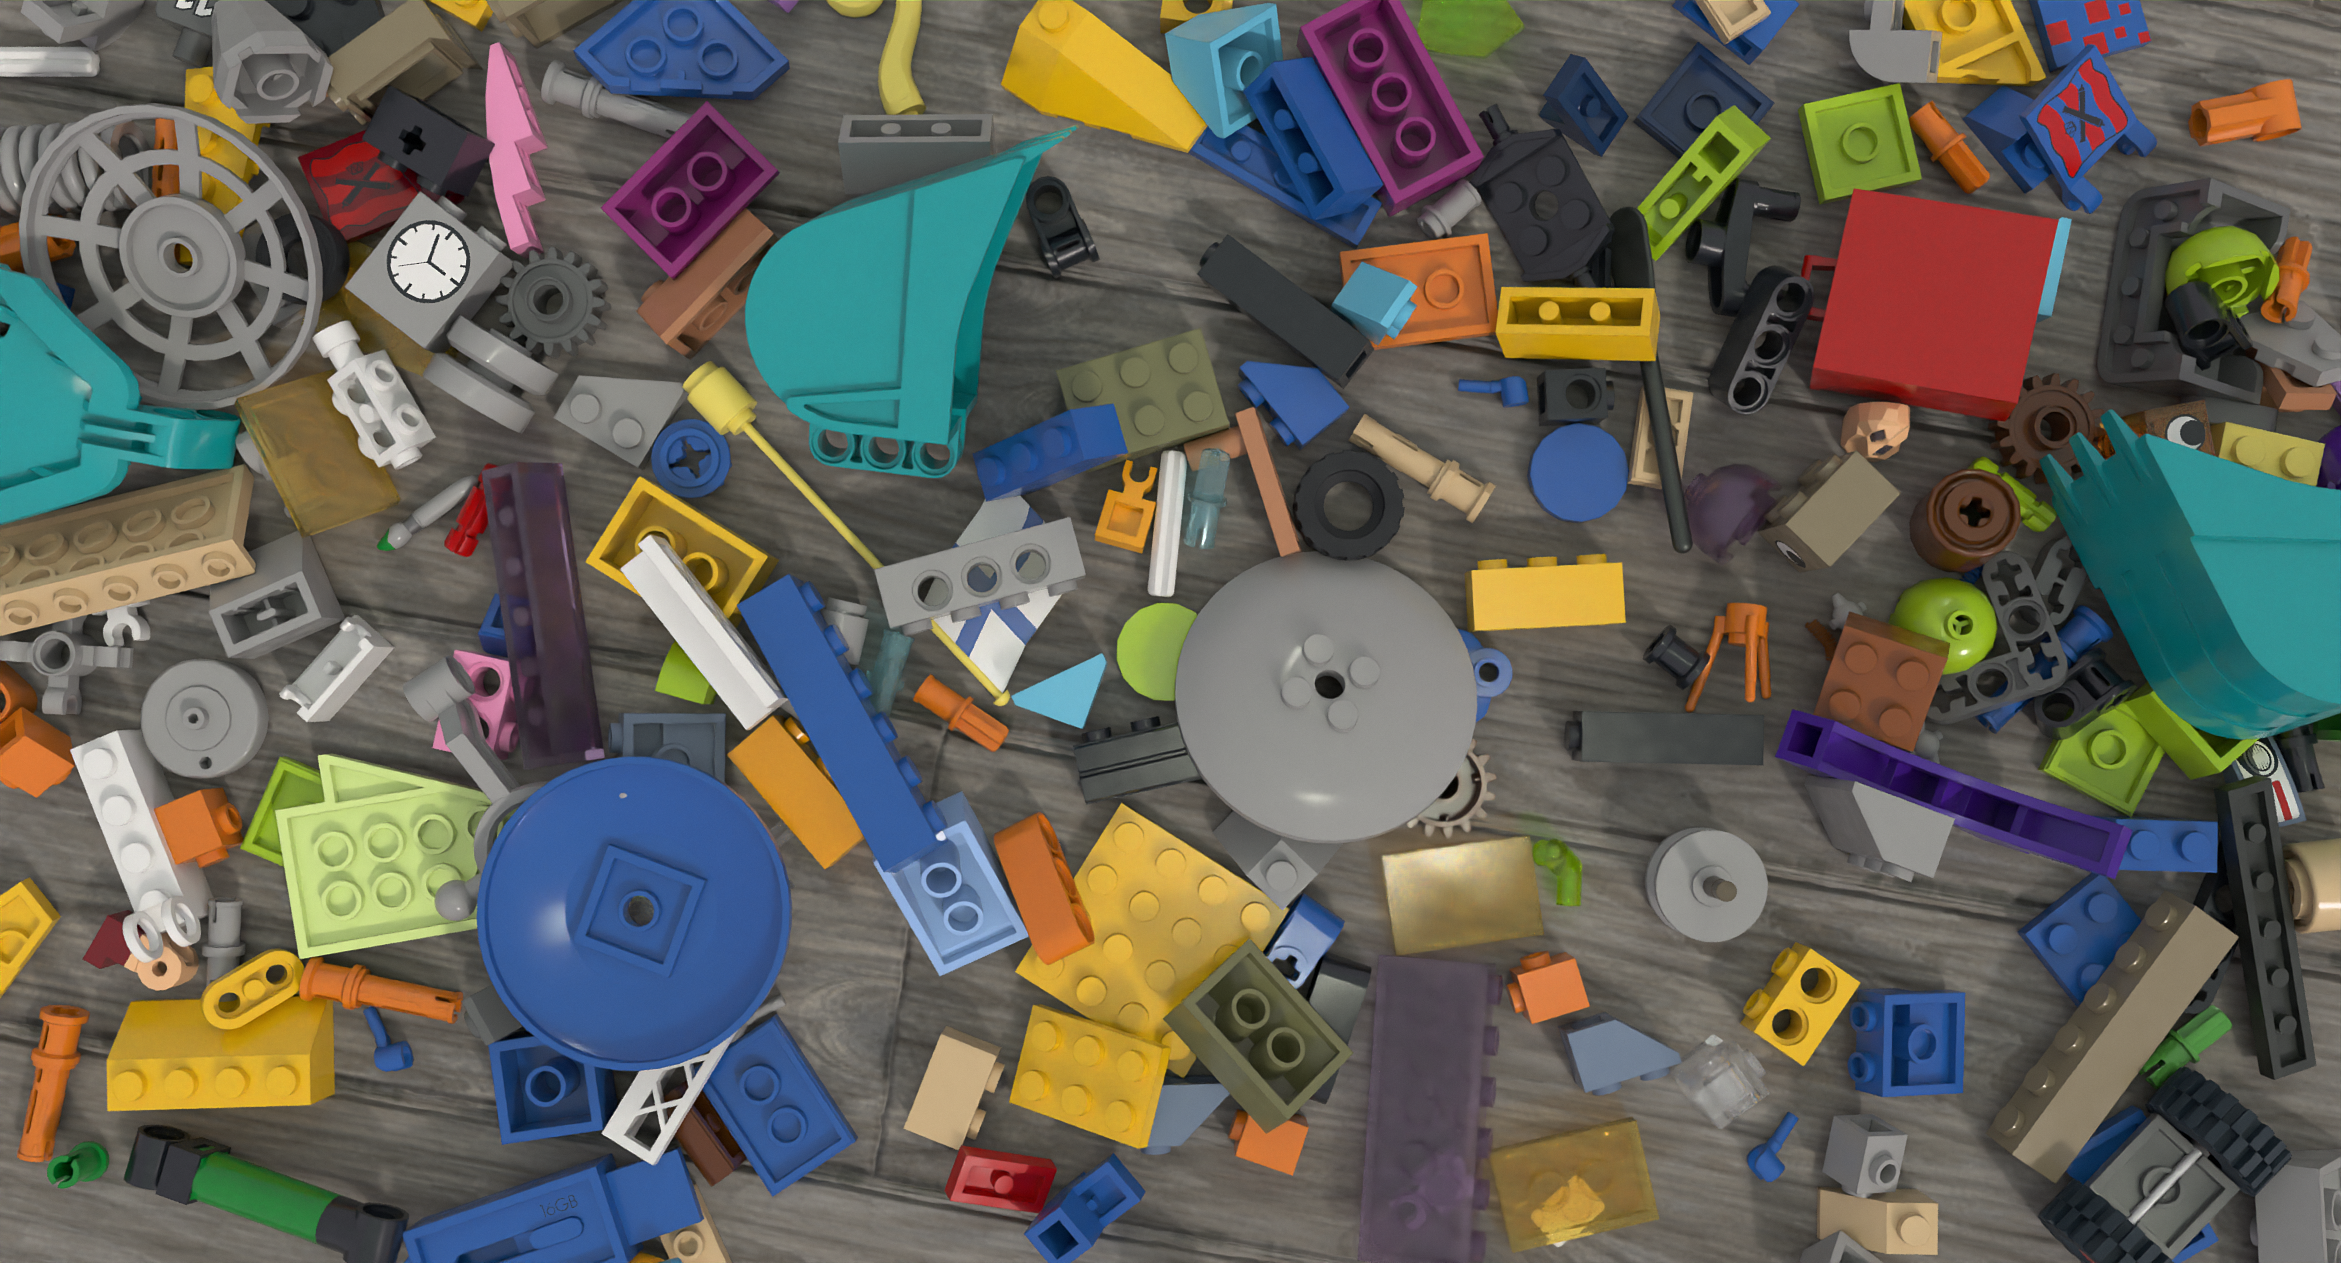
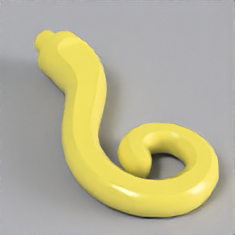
[826,0,926,115]

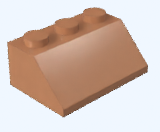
[636,208,779,360]

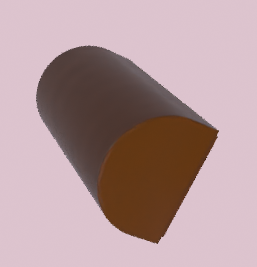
[652,1079,747,1187]

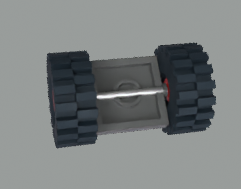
[2037,1066,2292,1263]

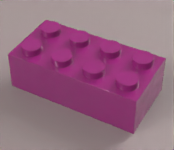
[1296,0,1484,217]

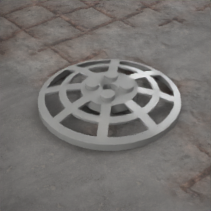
[19,103,323,410]

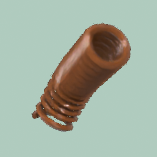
[1805,619,1838,663]

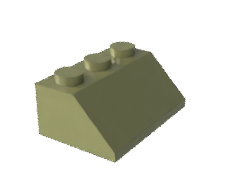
[1163,938,1353,1134]

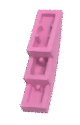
[485,42,548,259]

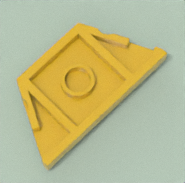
[1903,0,2047,86]

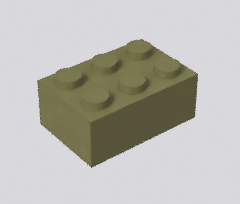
[1056,328,1229,473]

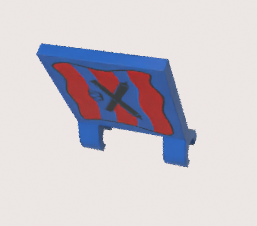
[2019,44,2157,214]

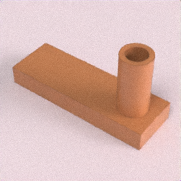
[1184,407,1303,557]

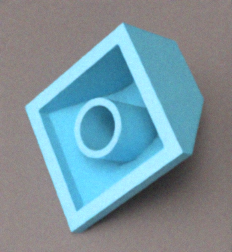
[1165,3,1283,138]

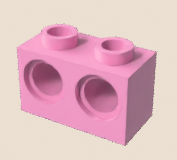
[432,650,531,760]

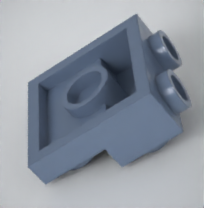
[608,713,726,783]

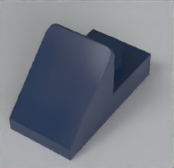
[1539,54,1629,157]

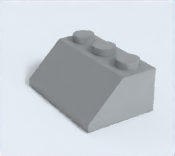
[1804,775,1955,882]
[2250,1149,2341,1263]

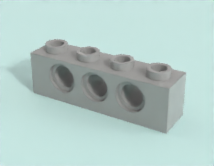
[874,517,1086,636]

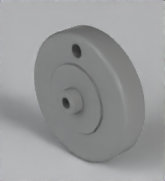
[140,658,269,779]

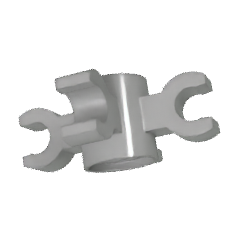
[0,615,134,715]

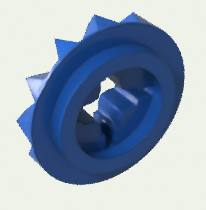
[651,419,732,499]

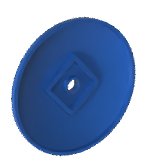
[477,756,792,1071]

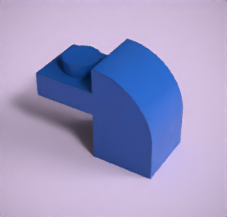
[1024,1153,1146,1263]

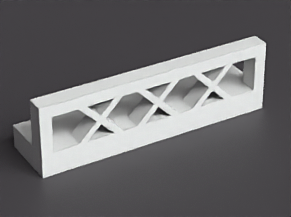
[620,535,788,730]
[601,1031,737,1165]

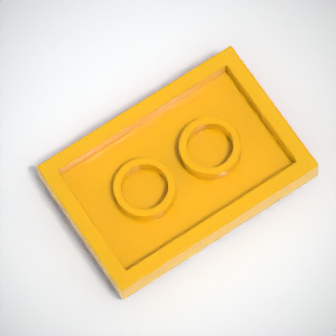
[1009,1004,1172,1149]

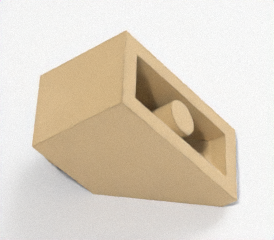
[1817,1187,1938,1255]

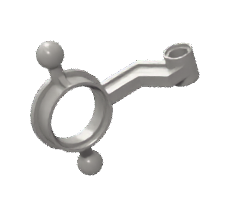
[403,655,627,921]

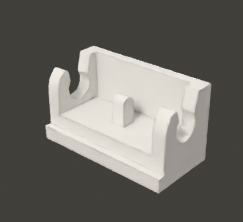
[279,615,395,722]

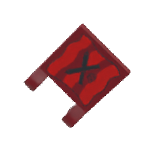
[297,130,465,244]

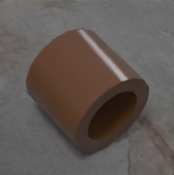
[1909,469,2021,572]

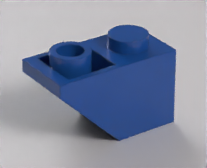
[1237,361,1349,450]

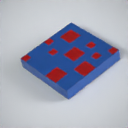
[2029,0,2151,72]

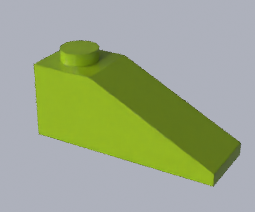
[1637,105,1771,261]

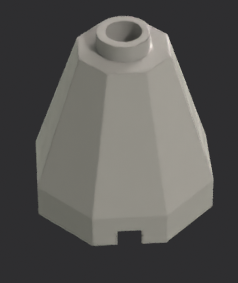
[211,0,334,124]

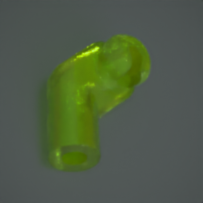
[1532,838,1583,906]

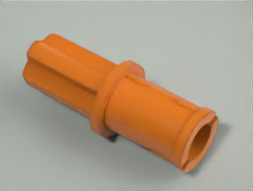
[1908,101,1990,194]
[2261,236,2313,323]
[913,674,1009,752]

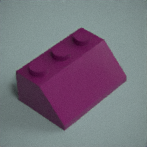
[601,101,780,280]

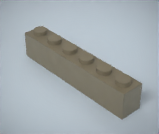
[1986,890,2239,1184]

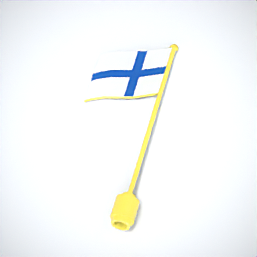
[682,361,1062,706]

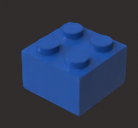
[488,1030,618,1145]

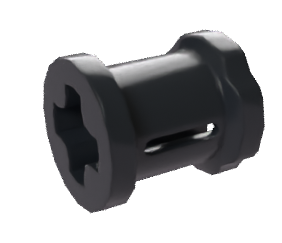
[1643,625,1711,690]

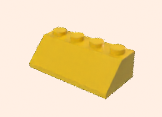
[107,995,335,1111]

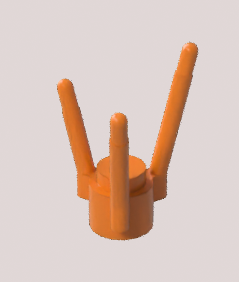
[1685,603,1771,713]

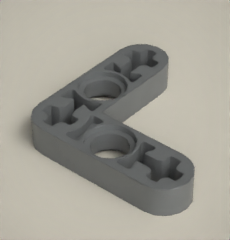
[1926,551,2068,725]

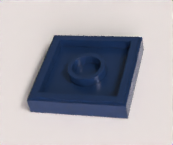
[1633,42,1775,159]

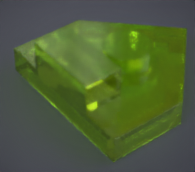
[1417,0,1525,59]

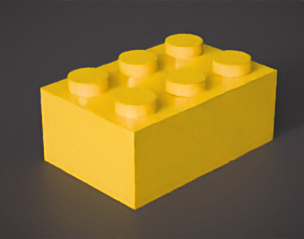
[585,476,779,628]

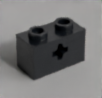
[362,85,495,197]

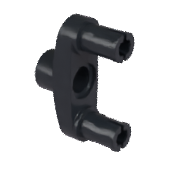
[1685,178,1801,317]

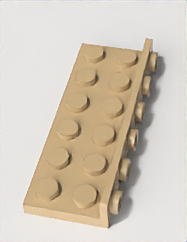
[0,464,256,636]

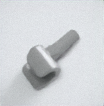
[730,994,786,1043]

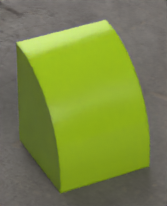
[655,640,717,705]

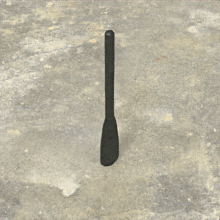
[1607,206,1693,554]

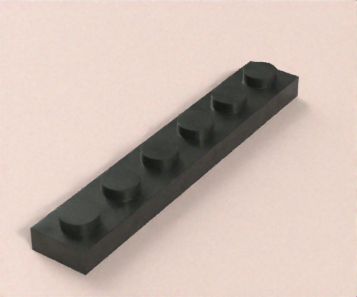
[2214,775,2317,1080]

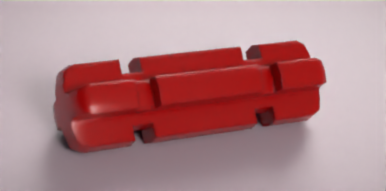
[444,463,512,557]

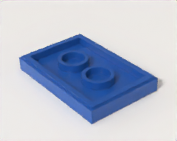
[694,1014,858,1197]

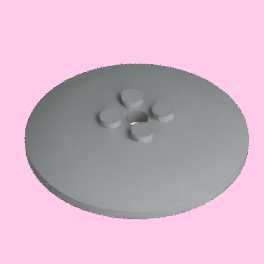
[1175,551,1477,844]

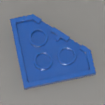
[573,0,790,100]

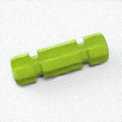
[1967,456,2057,532]

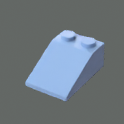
[872,791,1029,976]

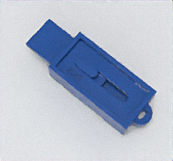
[402,1147,704,1263]

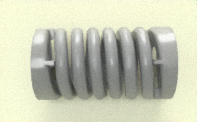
[0,121,153,218]

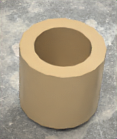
[2282,838,2341,934]

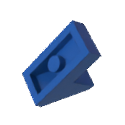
[1962,86,2052,194]

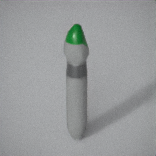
[377,475,479,551]

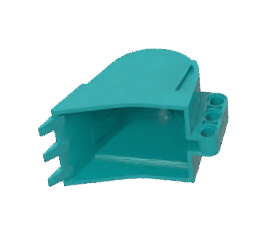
[745,125,1079,478]
[2039,409,2341,740]

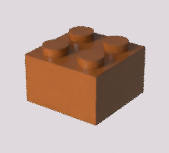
[1813,611,1950,752]

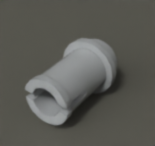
[1417,179,1482,240]

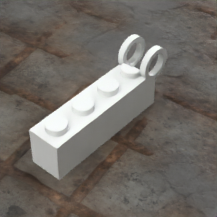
[70,729,214,963]

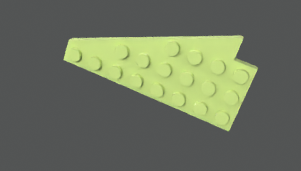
[275,754,647,959]

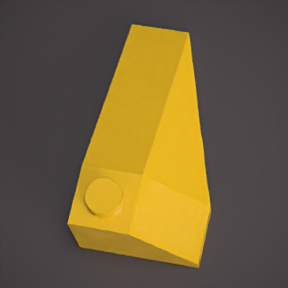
[1001,0,1208,153]

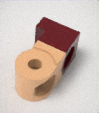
[82,910,199,991]

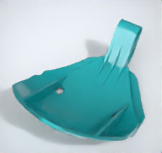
[0,262,241,525]

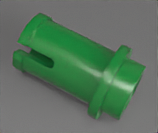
[47,1141,109,1189]

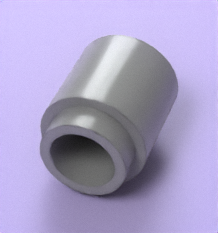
[820,597,869,665]

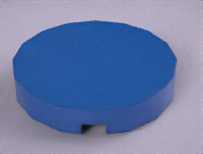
[1527,423,1629,523]

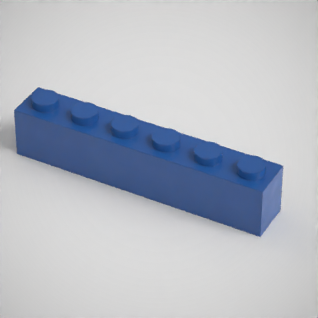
[737,574,948,873]

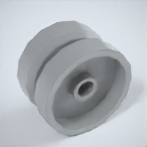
[422,314,559,434]

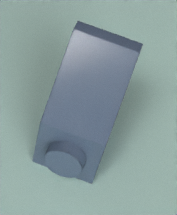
[1130,1075,1230,1155]

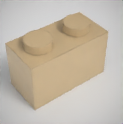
[903,1026,1005,1150]

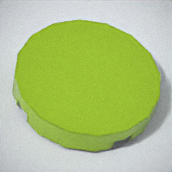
[1117,603,1198,701]

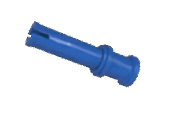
[1975,605,2113,734]

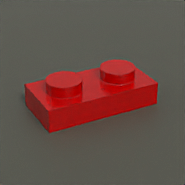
[944,1145,1057,1213]

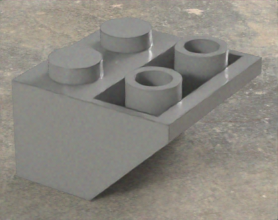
[209,528,345,659]

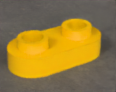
[200,948,304,1030]

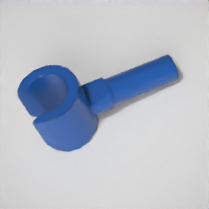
[1458,376,1529,408]
[363,1006,413,1072]
[1747,1112,1799,1182]

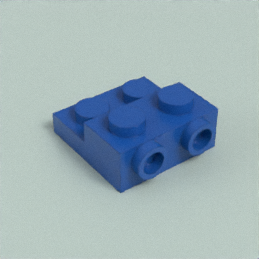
[1848,988,1965,1097]

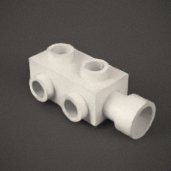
[312,321,436,470]

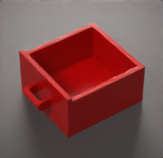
[1800,188,2059,422]

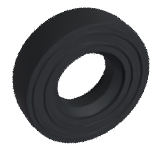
[255,213,350,305]

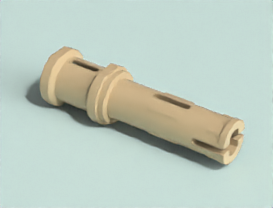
[1348,414,1496,523]

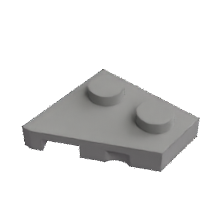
[2240,300,2341,387]
[553,375,688,470]

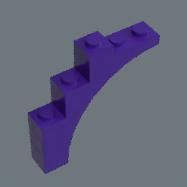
[1775,709,2133,879]

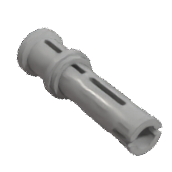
[541,59,692,138]

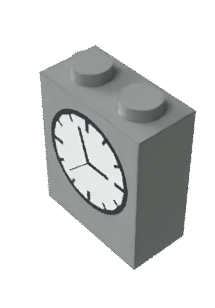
[345,191,513,353]

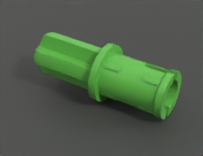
[2139,1005,2232,1089]

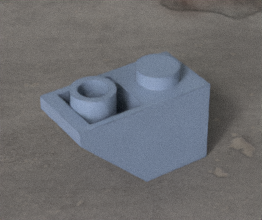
[1558,1012,1682,1096]

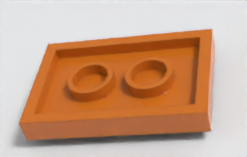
[1338,233,1498,350]

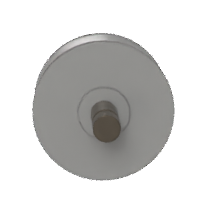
[1645,827,1768,942]

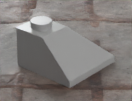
[1212,810,1343,911]

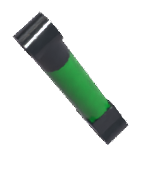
[124,1125,409,1263]

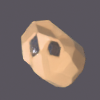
[1840,402,1910,462]

